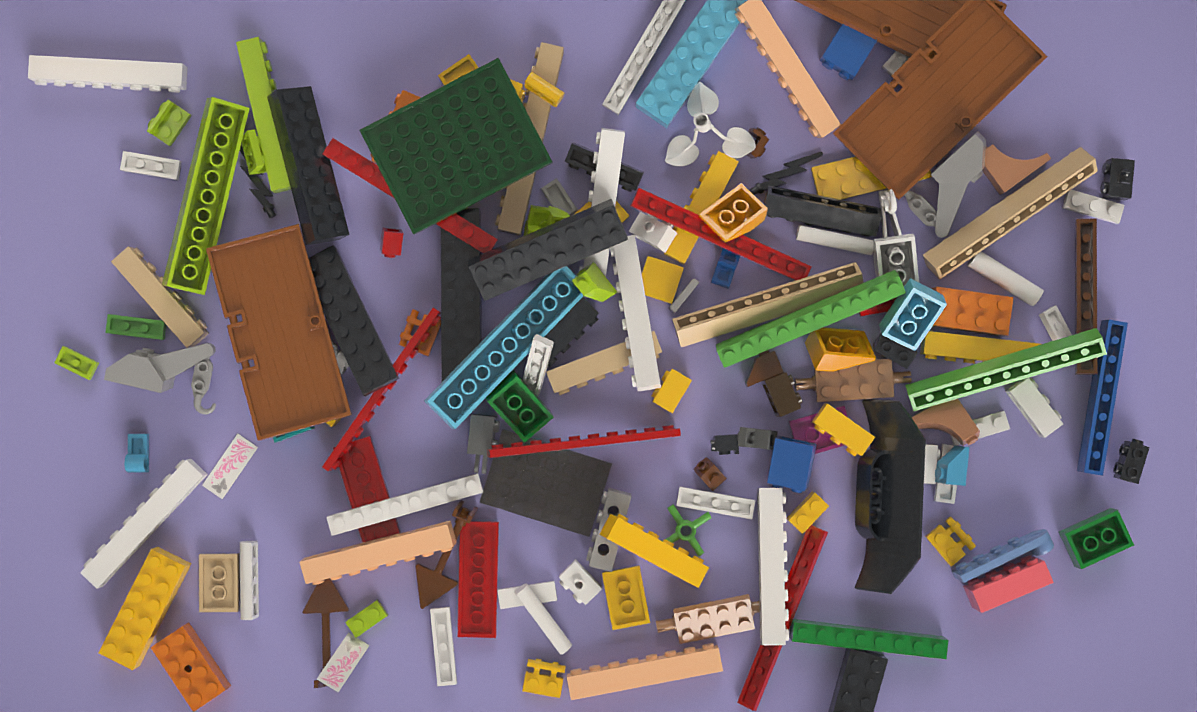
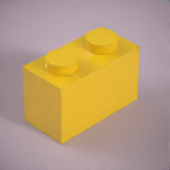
[651,369,692,413]
[786,491,829,534]

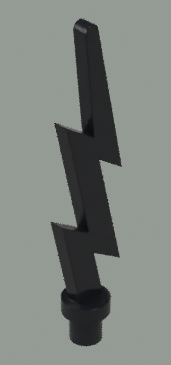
[239,145,276,218]
[749,152,823,195]

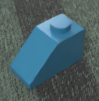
[935,445,970,486]

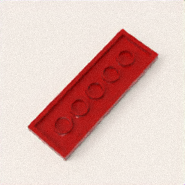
[333,436,401,543]
[457,521,499,638]

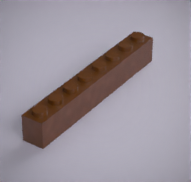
[1075,218,1097,375]

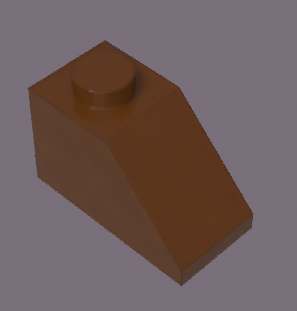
[745,350,783,387]

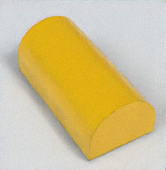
[524,72,565,107]

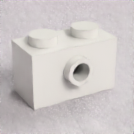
[629,212,677,253]
[559,559,602,605]

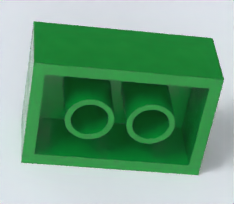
[486,370,554,442]
[1059,508,1134,569]

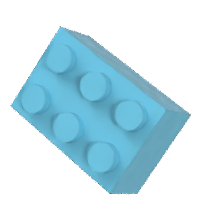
[879,278,947,351]

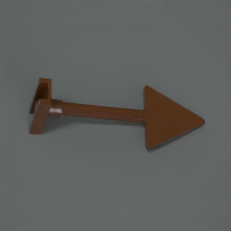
[416,500,478,609]
[302,578,349,689]

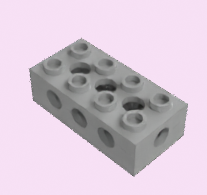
[586,488,632,572]

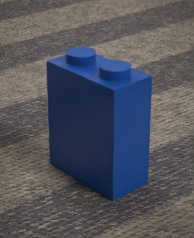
[820,24,877,80]
[767,436,817,493]

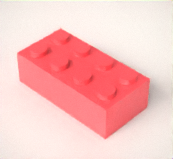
[963,555,1054,613]

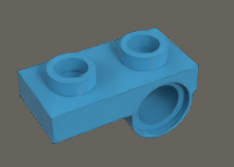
[124,434,149,472]

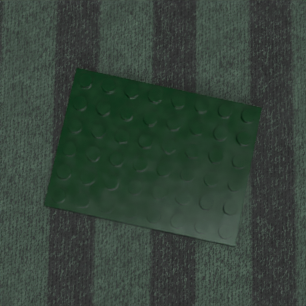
[359,57,553,235]

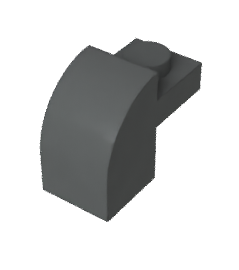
[737,427,778,450]

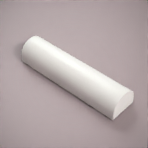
[796,225,874,255]
[967,251,1044,306]
[240,541,259,620]
[514,583,572,655]

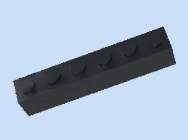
[764,185,882,237]

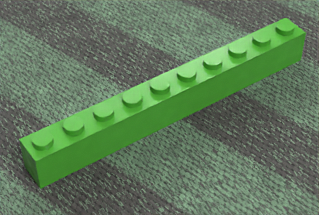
[715,270,906,368]
[905,328,1107,412]

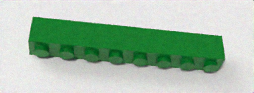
[789,619,949,660]

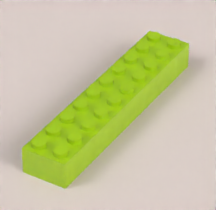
[162,97,250,295]

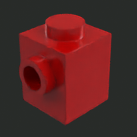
[380,227,404,258]

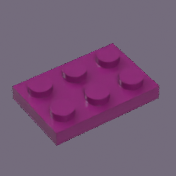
[788,405,848,454]

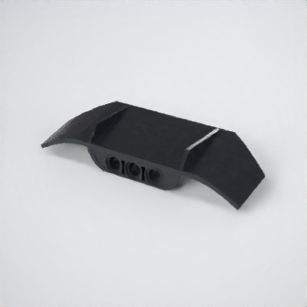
[854,399,926,594]

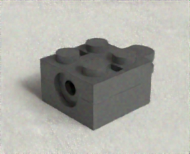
[467,414,500,474]

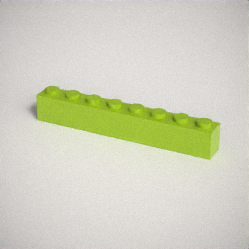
[236,37,291,193]

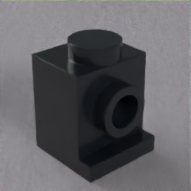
[710,434,739,455]

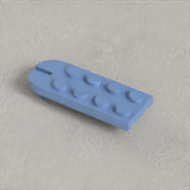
[952,529,1054,583]

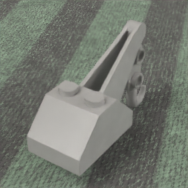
[904,131,986,237]
[104,343,216,414]

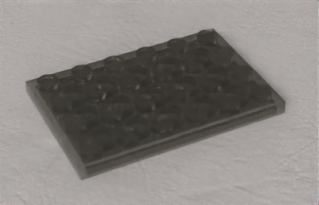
[480,429,612,537]

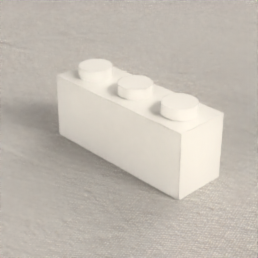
[1005,378,1063,438]

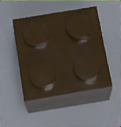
[761,372,803,417]

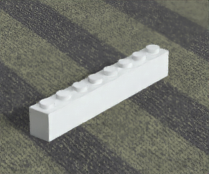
[28,55,188,93]
[579,128,625,277]
[610,235,661,392]
[81,459,208,589]
[327,473,483,536]
[757,488,789,645]

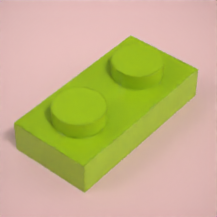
[54,346,99,380]
[345,599,388,638]

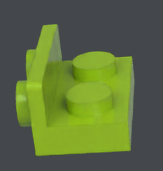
[147,100,192,147]
[241,129,267,175]

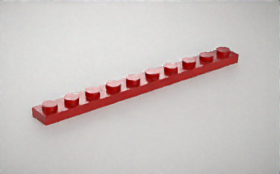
[323,137,498,253]
[630,188,812,281]
[322,308,441,471]
[487,425,681,458]
[737,525,828,711]

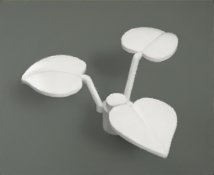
[665,82,756,166]

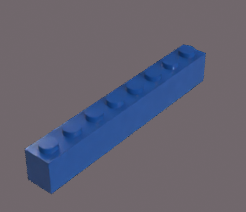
[1077,319,1128,476]

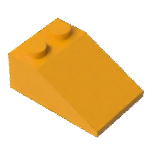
[699,183,768,242]
[805,327,876,372]

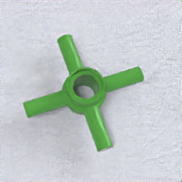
[662,504,712,557]

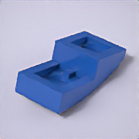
[711,248,740,289]

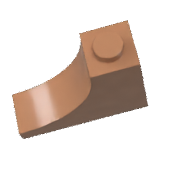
[982,144,1051,195]
[911,399,980,446]

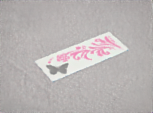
[202,434,258,499]
[317,632,370,692]

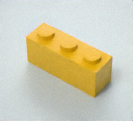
[812,403,875,457]

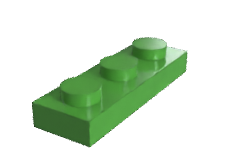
[105,314,166,340]

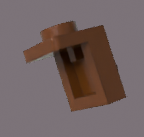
[747,127,770,159]
[693,457,727,491]

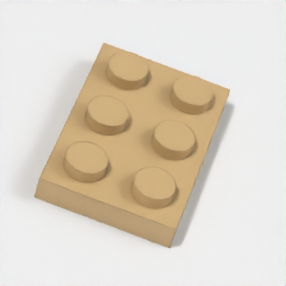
[199,553,239,612]

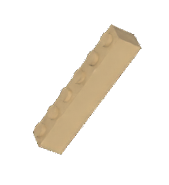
[111,246,209,348]
[546,331,662,395]

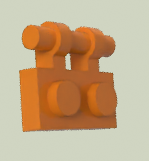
[398,309,441,356]

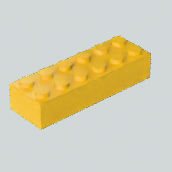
[98,546,192,670]

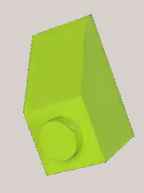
[572,262,617,302]

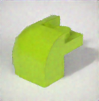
[523,205,570,236]

